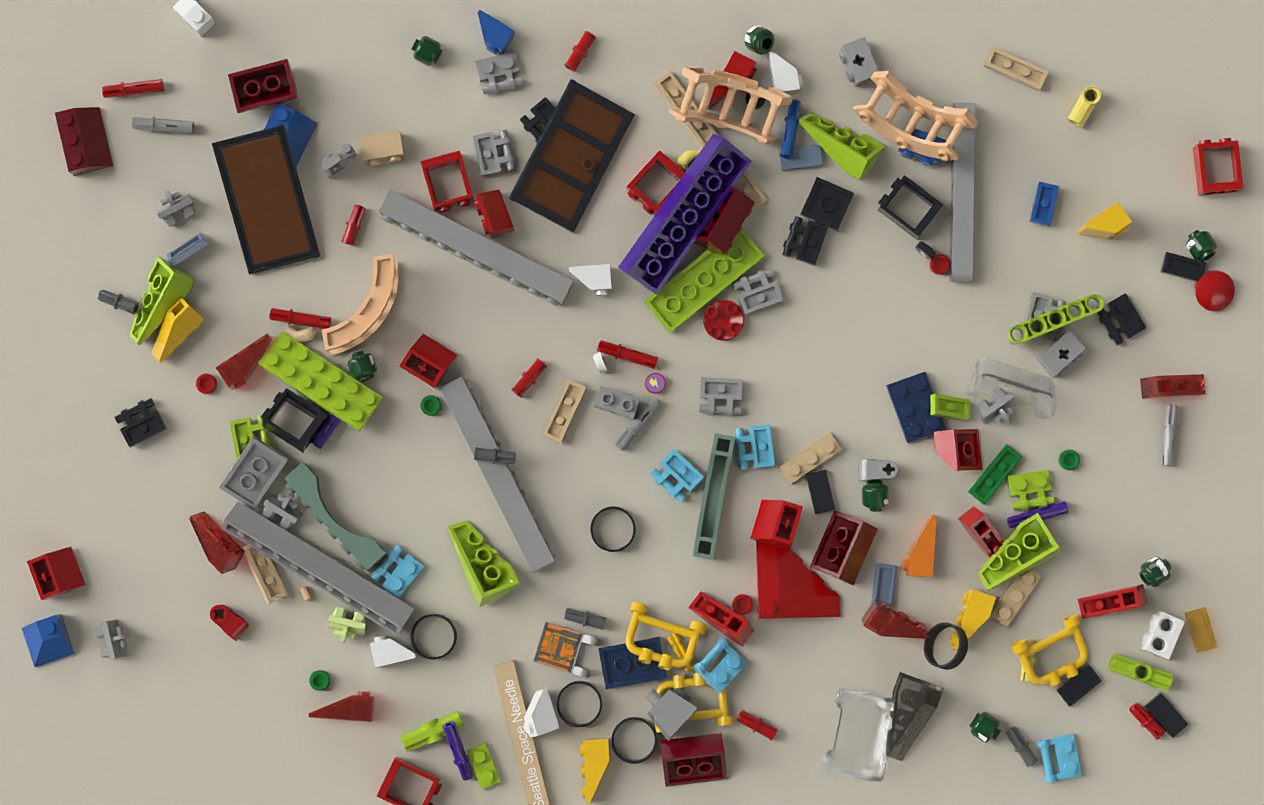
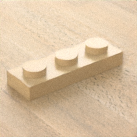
[983,47,1049,91]
[542,379,586,444]
[779,433,842,484]
[241,544,288,605]
[990,569,1042,627]

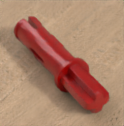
[102,79,164,98]
[269,308,331,329]
[597,340,658,370]

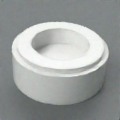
[593,352,608,374]

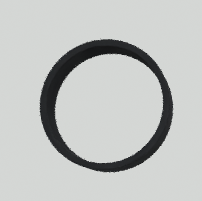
[590,506,636,552]
[411,614,457,660]
[924,622,968,670]
[556,681,602,727]
[611,717,657,764]

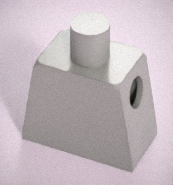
[645,689,697,741]

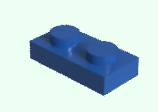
[1029,181,1059,227]

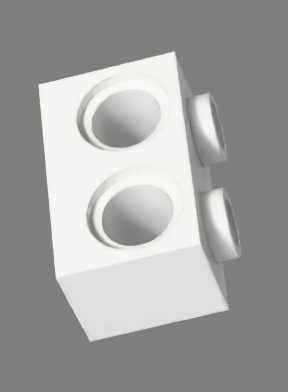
[1141,611,1185,660]

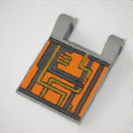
[533,622,598,677]

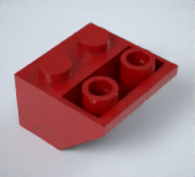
[473,189,515,239]
[399,334,458,390]
[750,499,803,551]
[27,546,86,600]

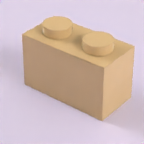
[359,130,405,166]

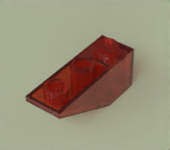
[862,599,929,639]

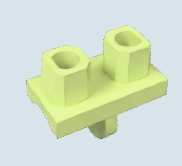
[328,607,366,643]

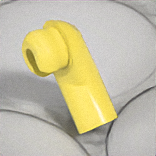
[677,150,701,171]

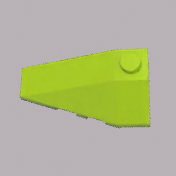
[799,112,886,180]
[129,256,194,345]
[977,513,1062,591]
[448,520,520,607]

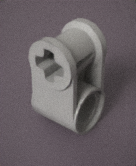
[858,459,898,481]

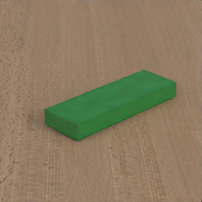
[968,444,1022,505]

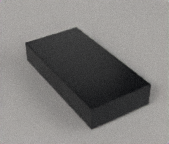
[1160,252,1206,282]
[805,470,835,514]
[1056,665,1102,707]
[1144,692,1189,738]

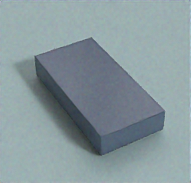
[779,145,823,171]
[167,233,208,267]
[871,563,897,607]

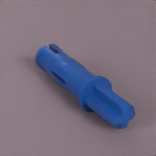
[780,99,801,159]

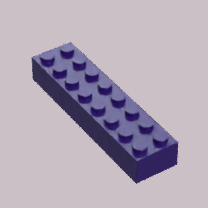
[618,134,752,295]

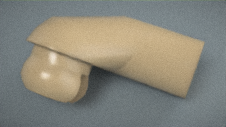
[285,325,316,343]

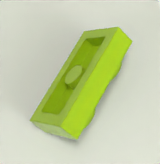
[931,394,970,421]
[466,742,501,790]

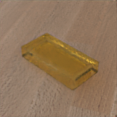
[1184,607,1217,653]

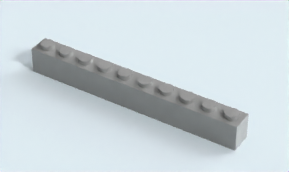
[379,190,574,306]
[440,377,557,572]
[222,502,414,636]

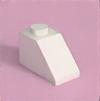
[173,0,215,37]
[768,52,803,94]
[569,264,612,295]
[370,635,418,668]
[524,688,559,737]

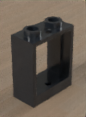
[878,175,944,240]
[261,388,328,453]

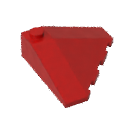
[756,541,840,619]

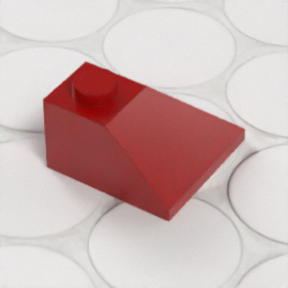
[934,429,982,471]

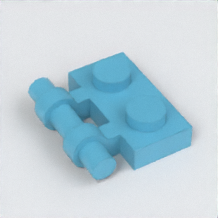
[734,425,775,470]
[650,449,704,502]
[371,545,424,599]

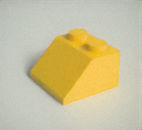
[1077,202,1132,239]

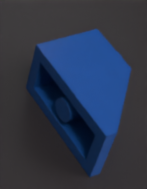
[478,10,515,55]

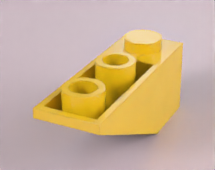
[152,297,205,363]
[950,589,996,650]
[580,738,610,804]

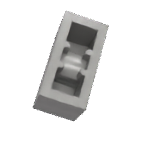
[839,37,879,87]
[1036,330,1086,377]
[594,386,640,420]

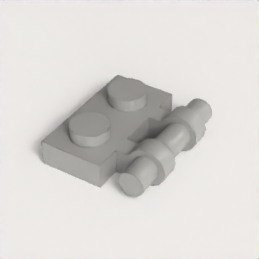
[475,51,523,94]
[473,130,516,177]
[320,144,356,178]
[733,269,784,315]
[1025,292,1066,341]
[699,377,743,416]

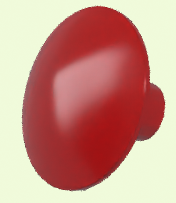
[1194,271,1235,311]
[703,300,744,341]

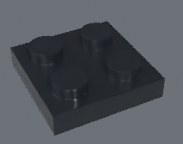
[800,177,854,231]

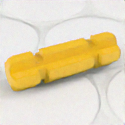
[668,633,695,672]

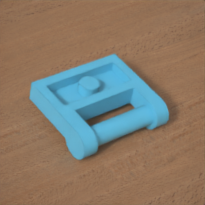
[693,637,747,694]
[1037,734,1082,782]

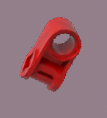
[210,604,250,641]

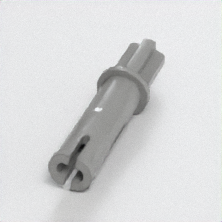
[132,116,194,133]
[615,397,661,451]
[1160,404,1179,466]

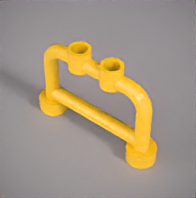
[625,602,707,670]
[1010,614,1088,687]
[655,673,734,732]

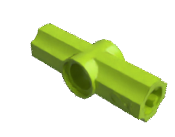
[1108,653,1174,691]
[400,711,465,752]

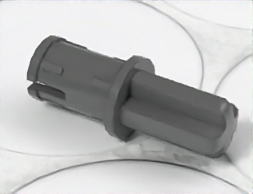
[97,290,139,314]
[474,447,516,464]
[564,608,606,630]
[1006,726,1038,767]

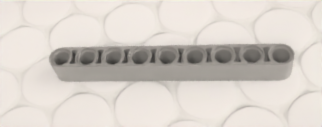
[950,102,975,283]

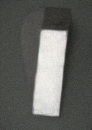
[885,672,944,761]

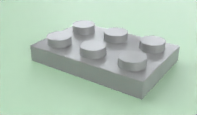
[219,436,289,510]

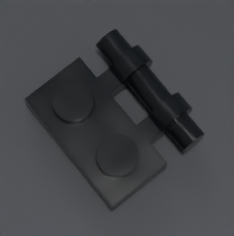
[520,97,555,143]
[782,216,828,266]
[1097,293,1147,345]
[114,398,167,448]

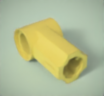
[1067,86,1101,128]

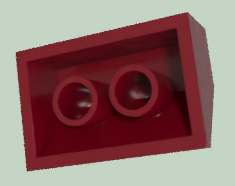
[228,59,298,114]
[55,107,114,176]
[694,188,755,254]
[810,510,878,586]
[660,733,727,787]

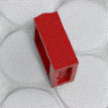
[1193,138,1244,196]
[420,150,474,213]
[627,150,685,215]
[377,757,442,805]

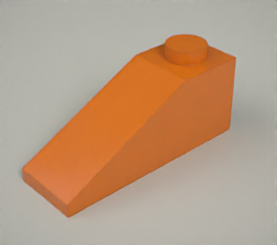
[902,515,937,577]

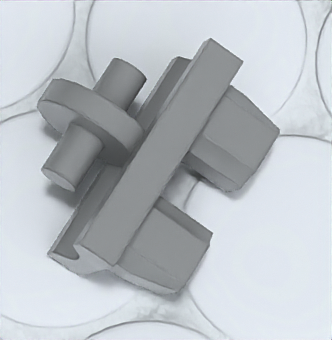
[157,190,195,227]
[977,388,1015,425]
[263,493,303,530]
[95,619,131,659]

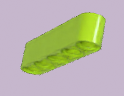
[1006,294,1104,345]

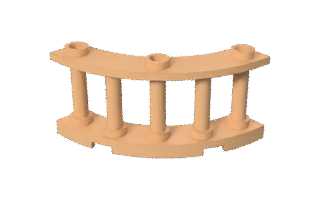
[669,67,793,145]
[853,71,978,161]
[322,254,399,355]

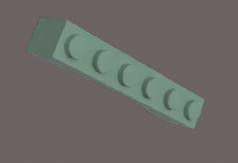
[692,433,735,560]
[284,462,387,570]

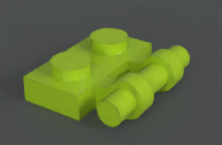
[229,415,273,459]
[1007,470,1054,511]

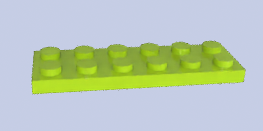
[644,229,765,334]
[258,331,383,432]

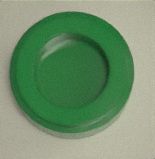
[420,395,441,416]
[1058,449,1080,470]
[309,670,331,691]

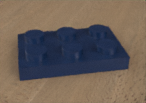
[886,372,946,443]
[598,637,667,689]

